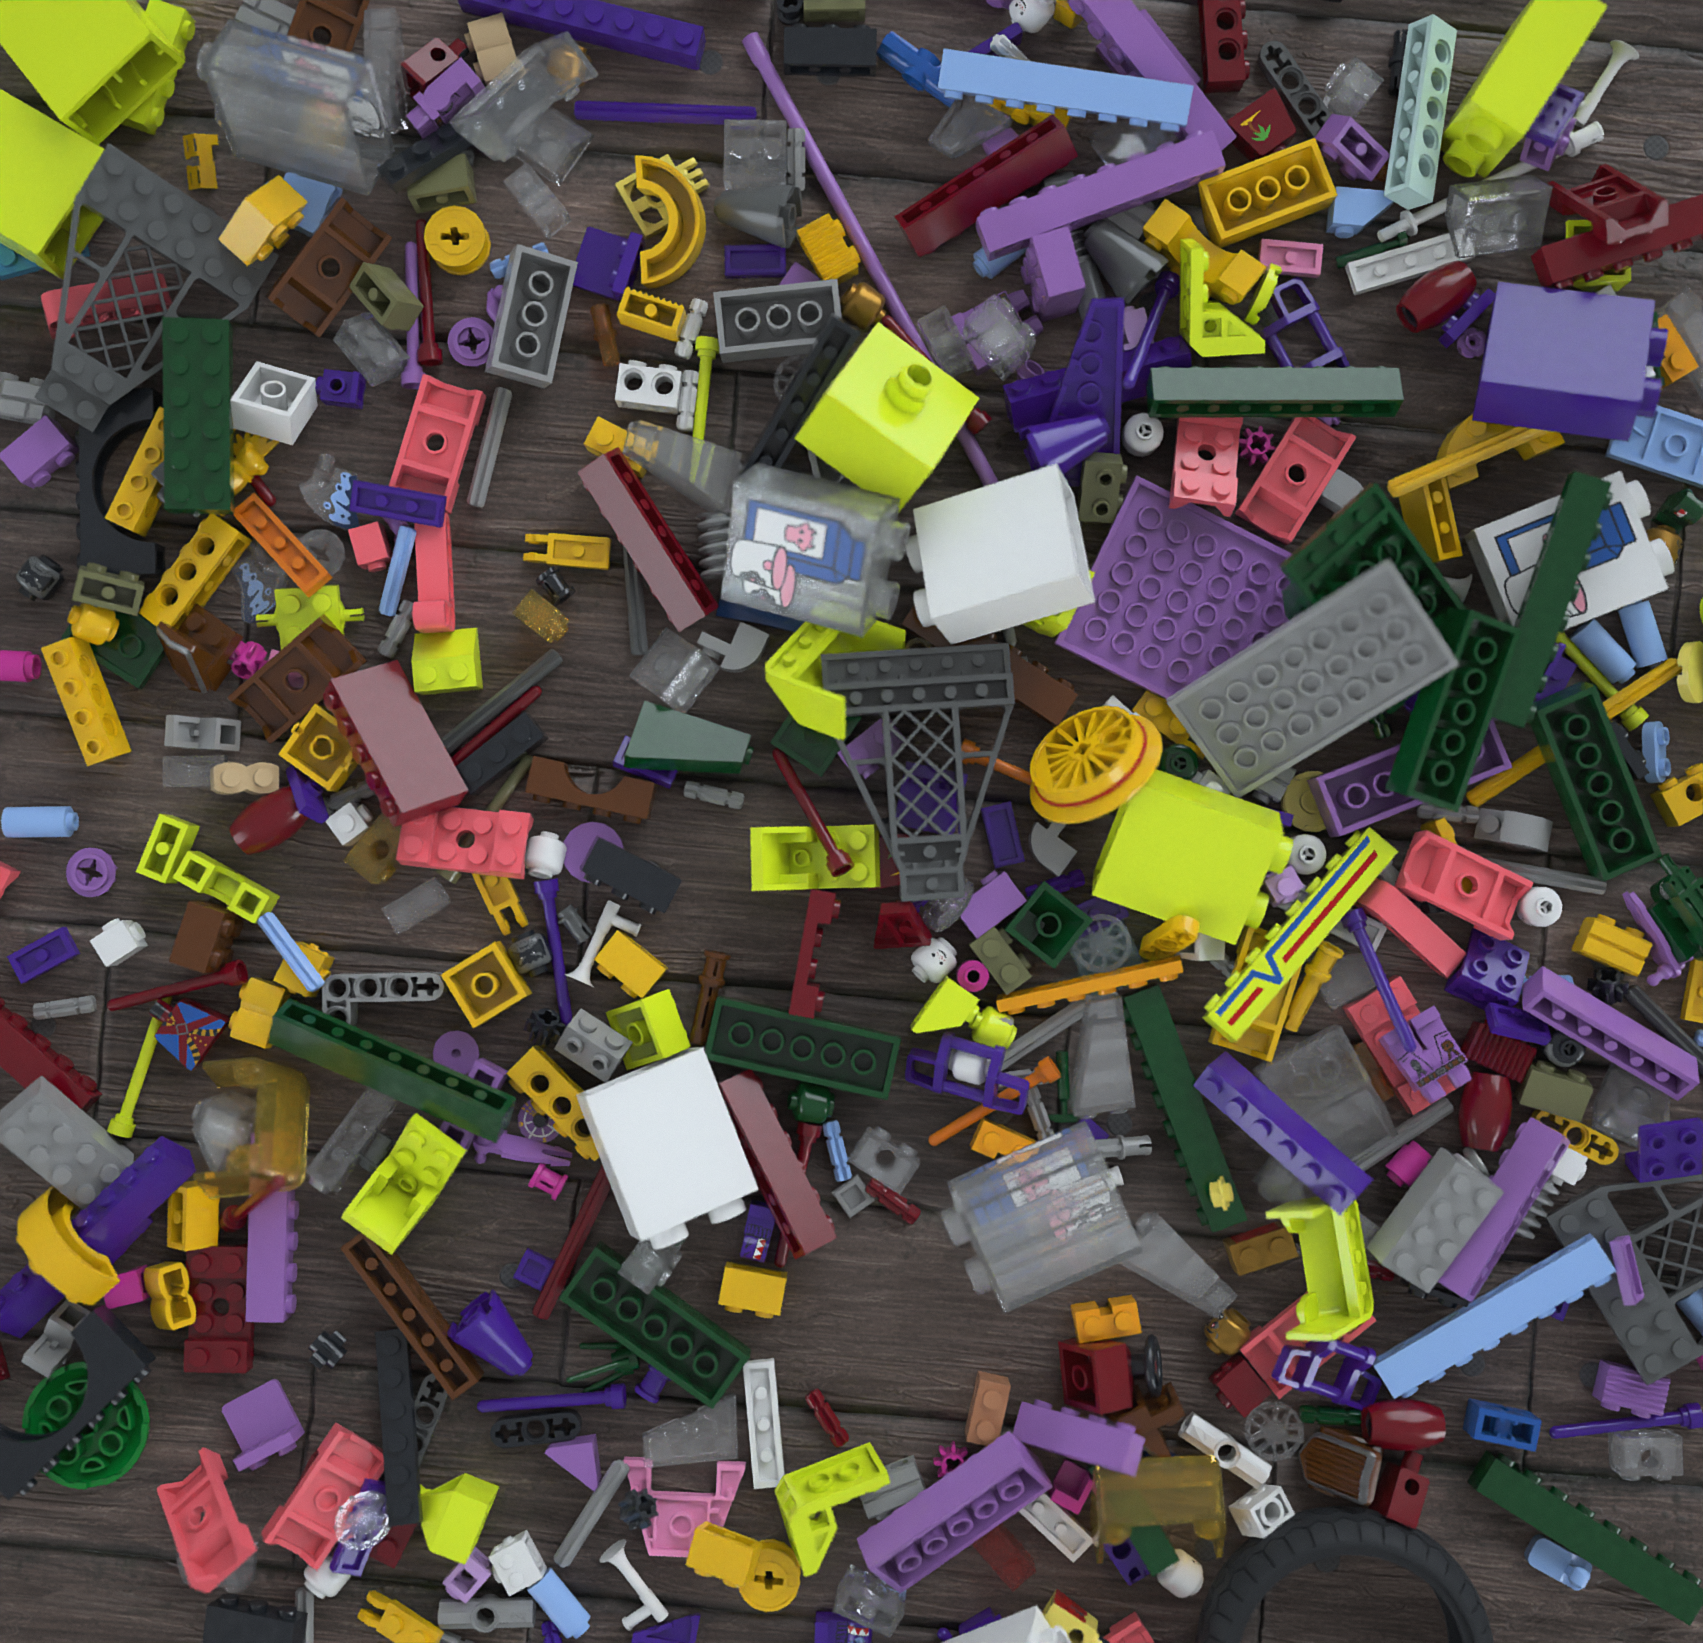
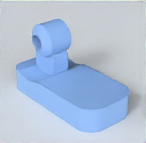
[1524,1534,1592,1591]

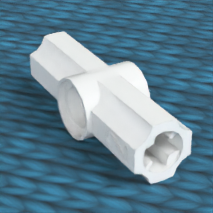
[1178,1411,1272,1489]

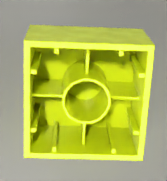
[794,322,979,514]

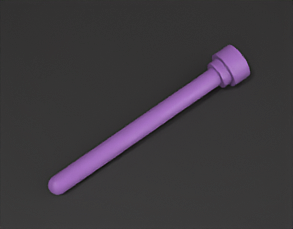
[401,241,426,389]

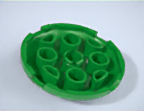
[22,1361,150,1489]

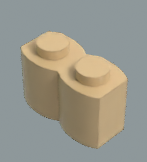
[464,13,522,89]
[210,762,279,795]

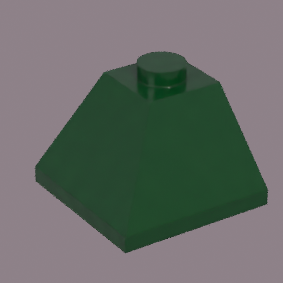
[1003,881,1093,969]

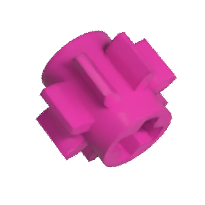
[1238,426,1276,466]
[229,641,268,679]
[933,1441,969,1478]

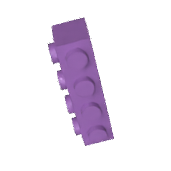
[1012,1399,1145,1477]

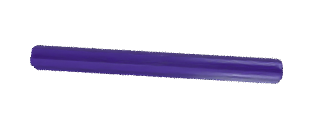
[574,100,757,126]

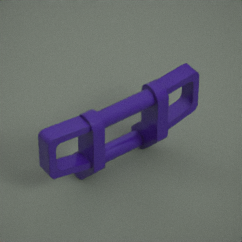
[1258,277,1350,368]
[905,1030,1030,1115]
[1272,1339,1382,1410]

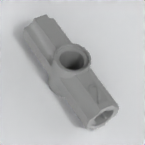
[438,1594,536,1633]

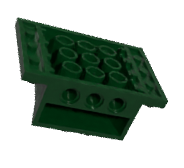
[1278,483,1466,714]

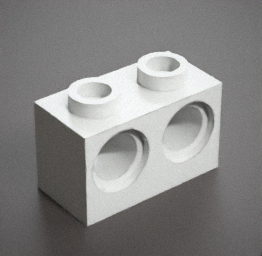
[615,360,683,415]

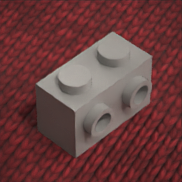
[554,1008,633,1082]

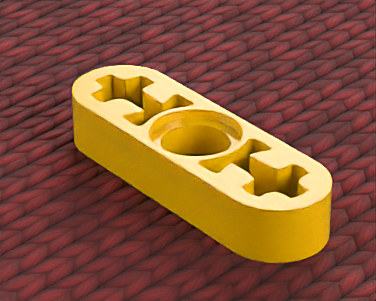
[1139,915,1200,961]
[1531,1109,1619,1165]

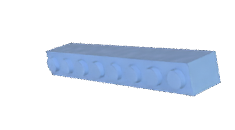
[938,49,1194,132]
[1373,1233,1616,1399]

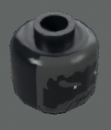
[16,554,65,601]
[508,929,553,978]
[1538,1026,1586,1067]

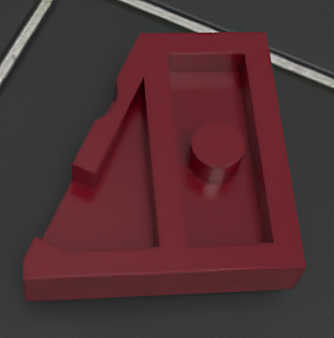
[873,900,932,949]

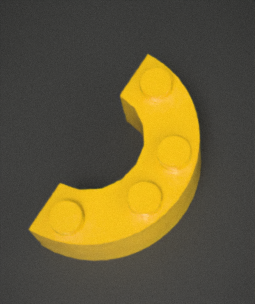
[635,156,706,289]
[1142,199,1267,305]
[1436,414,1565,491]
[16,1185,120,1306]

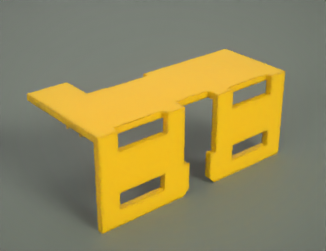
[183,133,219,190]

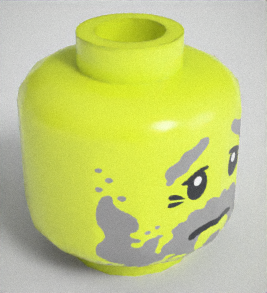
[969,1006,1017,1049]

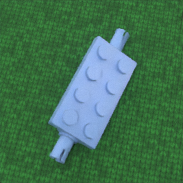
[1605,405,1703,489]

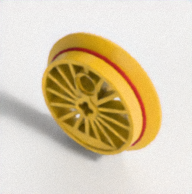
[1030,706,1162,824]

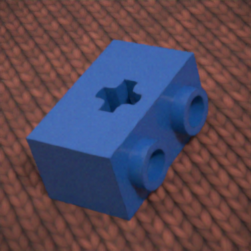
[1462,1398,1542,1452]

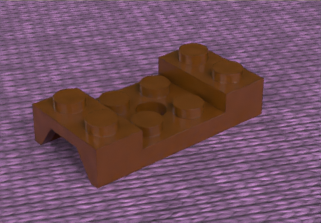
[267,0,370,109]
[265,197,392,337]
[227,614,367,744]

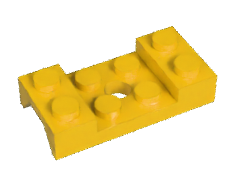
[1208,925,1303,1063]

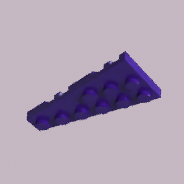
[1029,298,1125,486]

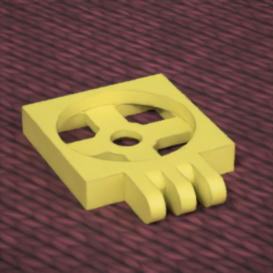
[615,154,710,240]

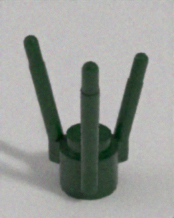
[566,1342,640,1392]

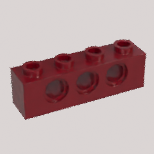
[1197,0,1250,93]

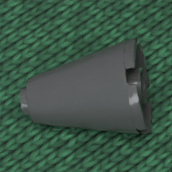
[714,184,802,248]
[1083,221,1169,307]

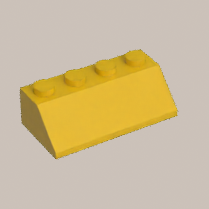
[1198,138,1337,248]

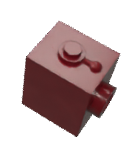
[1208,1354,1272,1418]

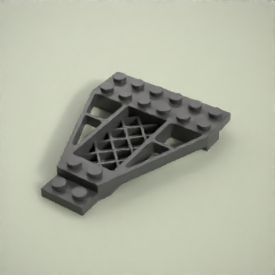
[34,143,279,432]
[821,643,1015,902]
[1544,1172,1703,1386]

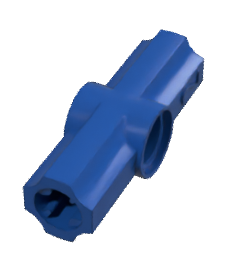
[876,31,959,109]

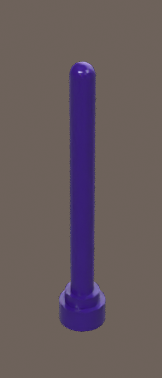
[1123,271,1180,389]
[533,878,573,1027]
[1340,908,1416,1053]
[477,1383,627,1413]
[1549,1402,1703,1439]

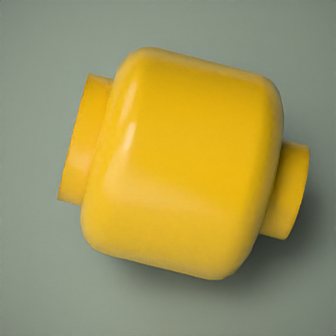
[67,603,119,645]

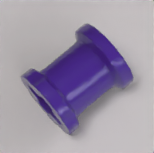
[634,1364,672,1403]

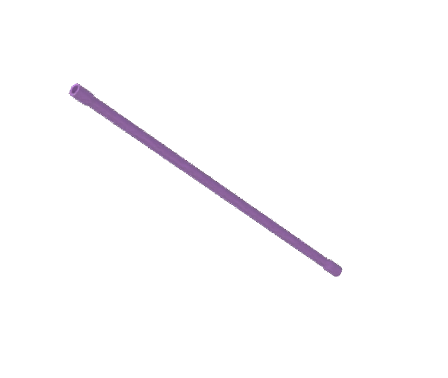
[742,32,999,487]

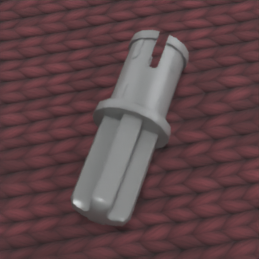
[1088,1134,1152,1160]

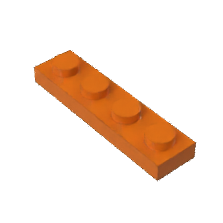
[234,492,333,598]

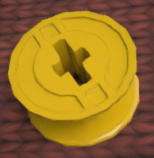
[424,206,491,276]
[738,1539,801,1612]

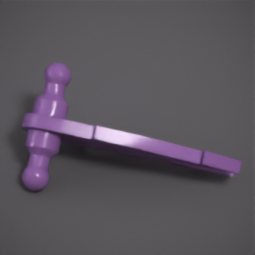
[1622,891,1694,986]
[473,1130,572,1166]

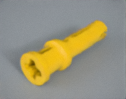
[1283,941,1344,1032]

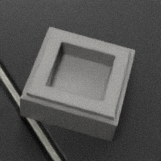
[832,1174,875,1218]

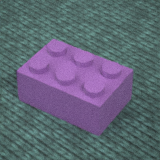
[1021,226,1086,322]

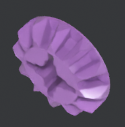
[448,317,493,368]
[66,848,118,897]

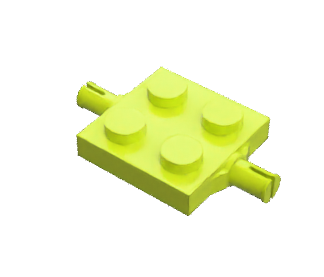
[256,585,364,650]

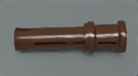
[688,949,731,1045]

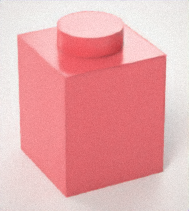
[348,521,392,572]

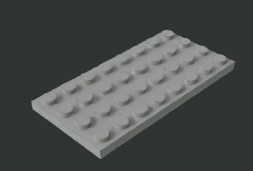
[1167,558,1459,798]

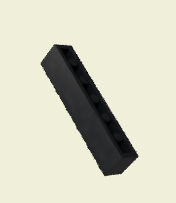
[737,312,860,497]

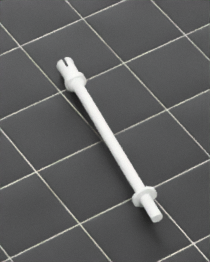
[1377,121,1604,243]

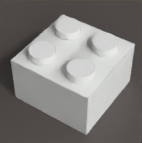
[230,361,317,445]

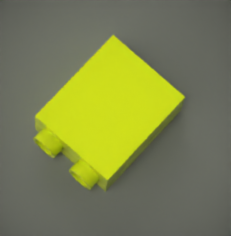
[0,0,186,145]
[1440,0,1607,178]
[0,89,105,280]
[1092,769,1293,945]

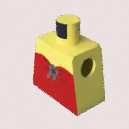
[1041,1589,1110,1643]

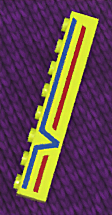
[1202,827,1399,1042]

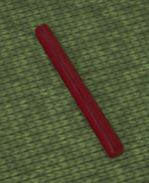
[532,1164,611,1320]

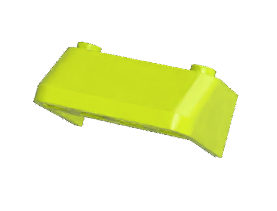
[765,605,905,740]
[1266,1197,1374,1341]

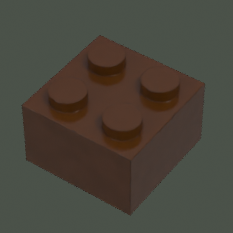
[168,901,244,974]

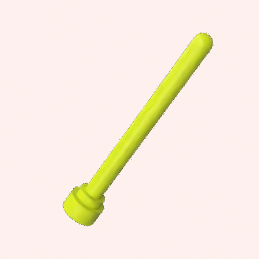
[688,336,720,486]
[1555,632,1649,731]
[107,996,172,1138]

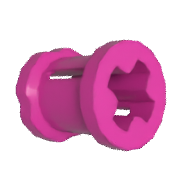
[528,1163,569,1201]

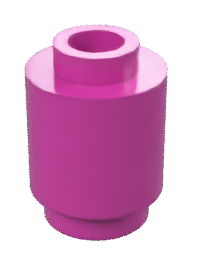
[0,650,42,682]
[956,959,989,992]
[1385,1140,1432,1188]

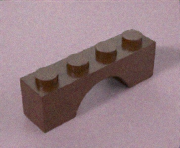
[525,756,658,824]

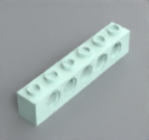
[1384,14,1457,210]

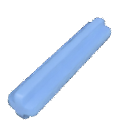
[379,526,417,616]
[257,912,324,992]

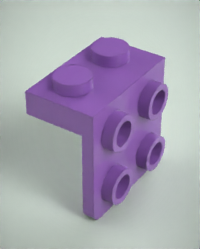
[222,1379,305,1471]

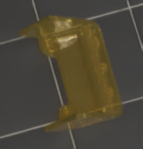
[194,1057,310,1199]
[1090,1455,1226,1564]

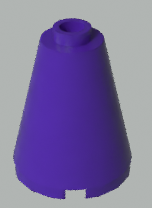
[1019,414,1110,475]
[447,1289,533,1377]

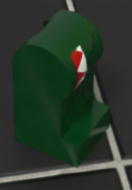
[1651,488,1703,534]

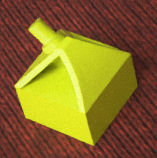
[420,1473,499,1565]

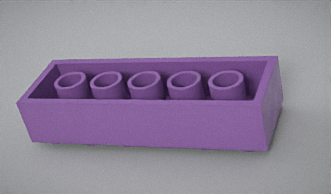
[1307,720,1512,838]
[857,1431,1053,1594]

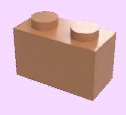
[964,1371,1011,1446]

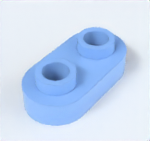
[1642,721,1671,784]

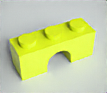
[173,851,280,924]

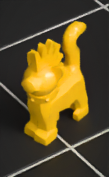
[218,428,279,517]

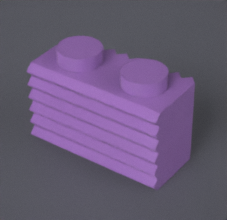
[1592,1359,1671,1419]

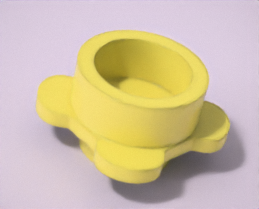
[1209,1176,1234,1211]

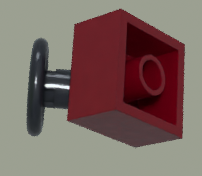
[1058,1334,1163,1415]

